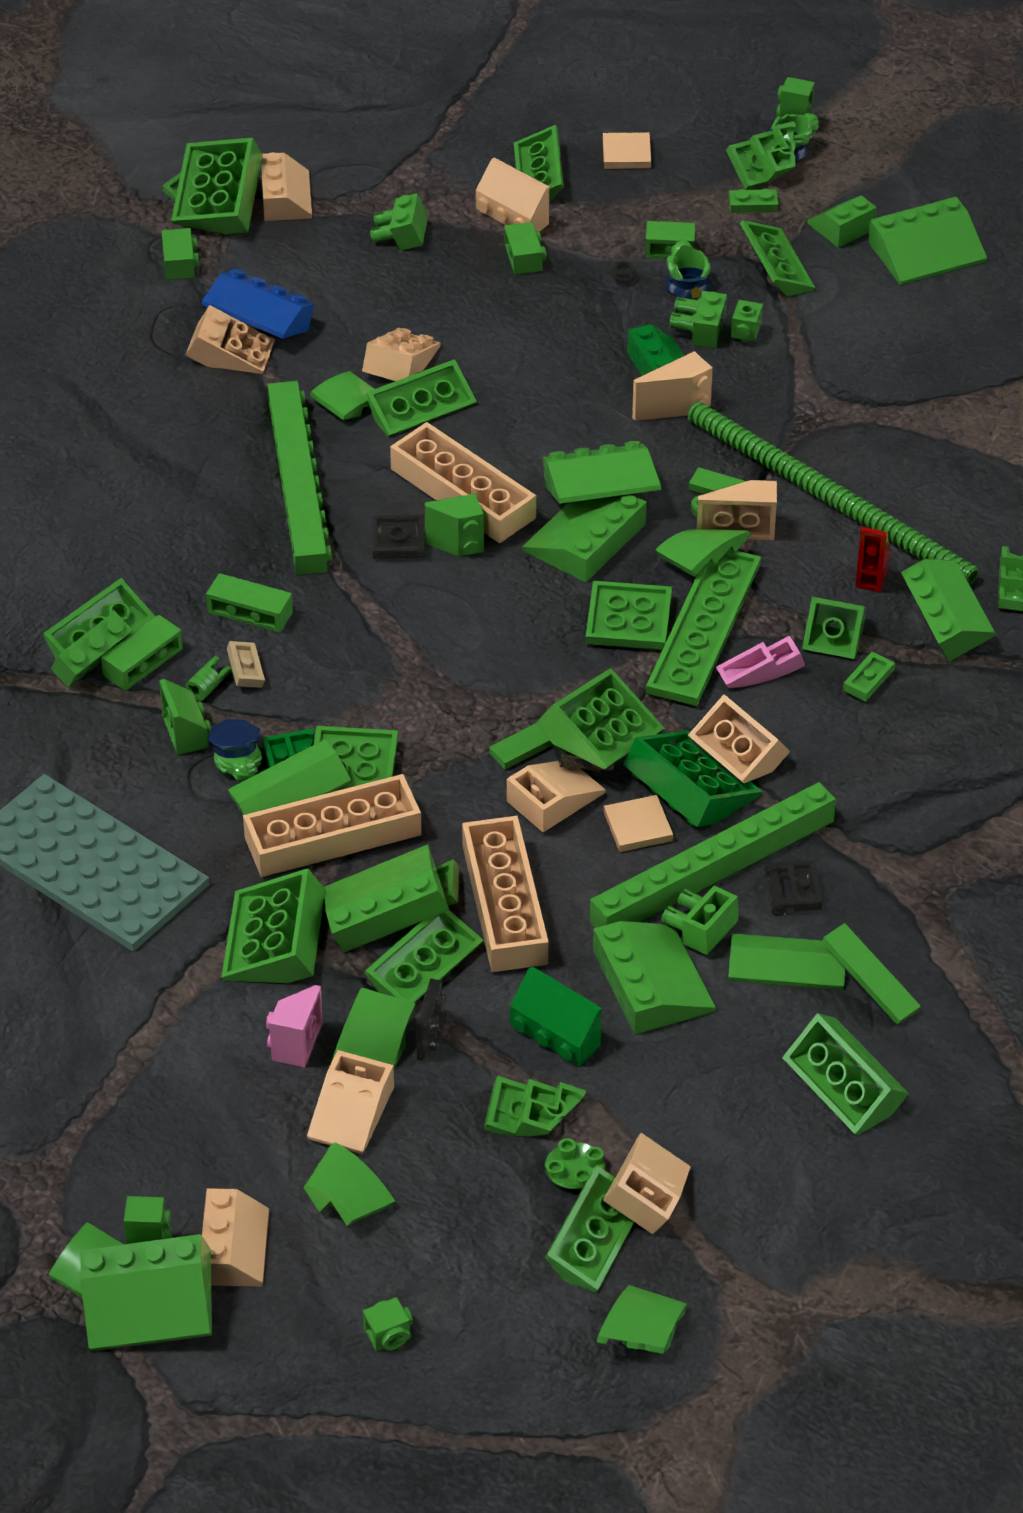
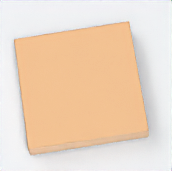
[603,133,651,169]
[604,795,673,852]

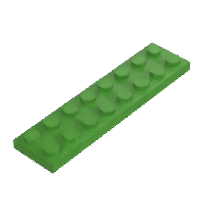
[646,549,761,706]

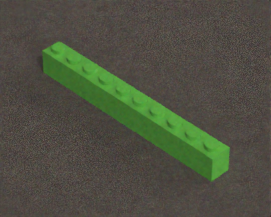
[268,381,332,575]
[590,782,836,928]

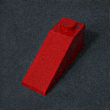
[855,527,890,593]

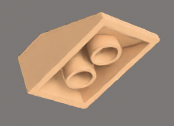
[632,351,713,421]
[697,480,777,540]

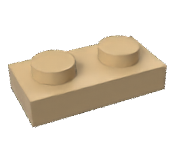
[227,641,265,688]

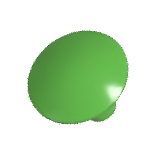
[545,1138,605,1189]

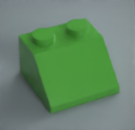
[807,195,877,248]
[425,493,484,557]
[802,597,867,659]
[159,679,211,755]

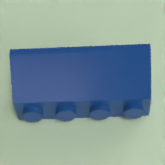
[201,269,315,339]

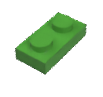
[729,189,778,213]
[843,652,895,701]

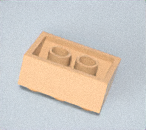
[261,152,312,221]
[476,158,549,231]
[688,695,790,783]
[202,1188,269,1287]

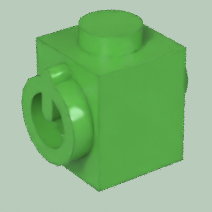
[731,300,763,342]
[363,1297,413,1352]

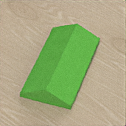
[514,125,564,202]
[740,220,815,297]
[366,359,477,437]
[43,578,156,658]
[228,739,352,815]
[365,910,484,1003]
[728,933,845,990]
[545,1165,634,1292]

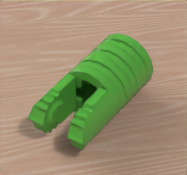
[185,655,232,701]

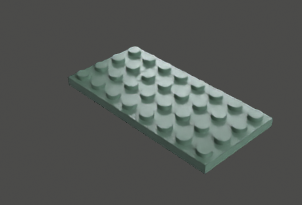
[0,774,210,952]

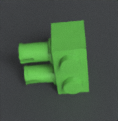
[370,193,428,251]
[669,291,727,348]
[662,886,738,955]

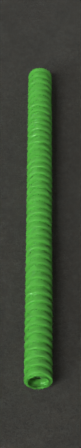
[688,401,978,585]

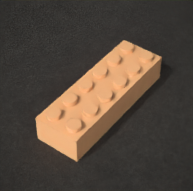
[390,422,536,543]
[243,774,421,877]
[462,816,549,972]

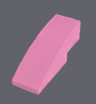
[716,636,806,688]

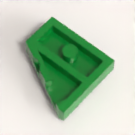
[262,728,315,768]

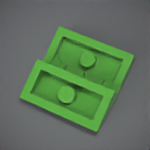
[310,371,374,420]
[49,1222,124,1298]

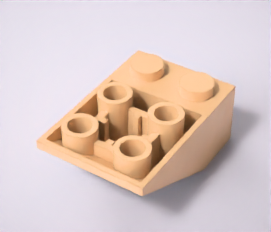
[186,305,275,374]
[362,328,441,381]
[507,759,606,832]
[307,1050,394,1154]
[603,1133,691,1234]

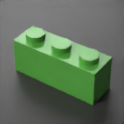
[206,573,293,633]
[50,611,133,688]
[101,615,183,691]

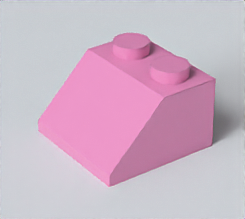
[266,985,323,1068]

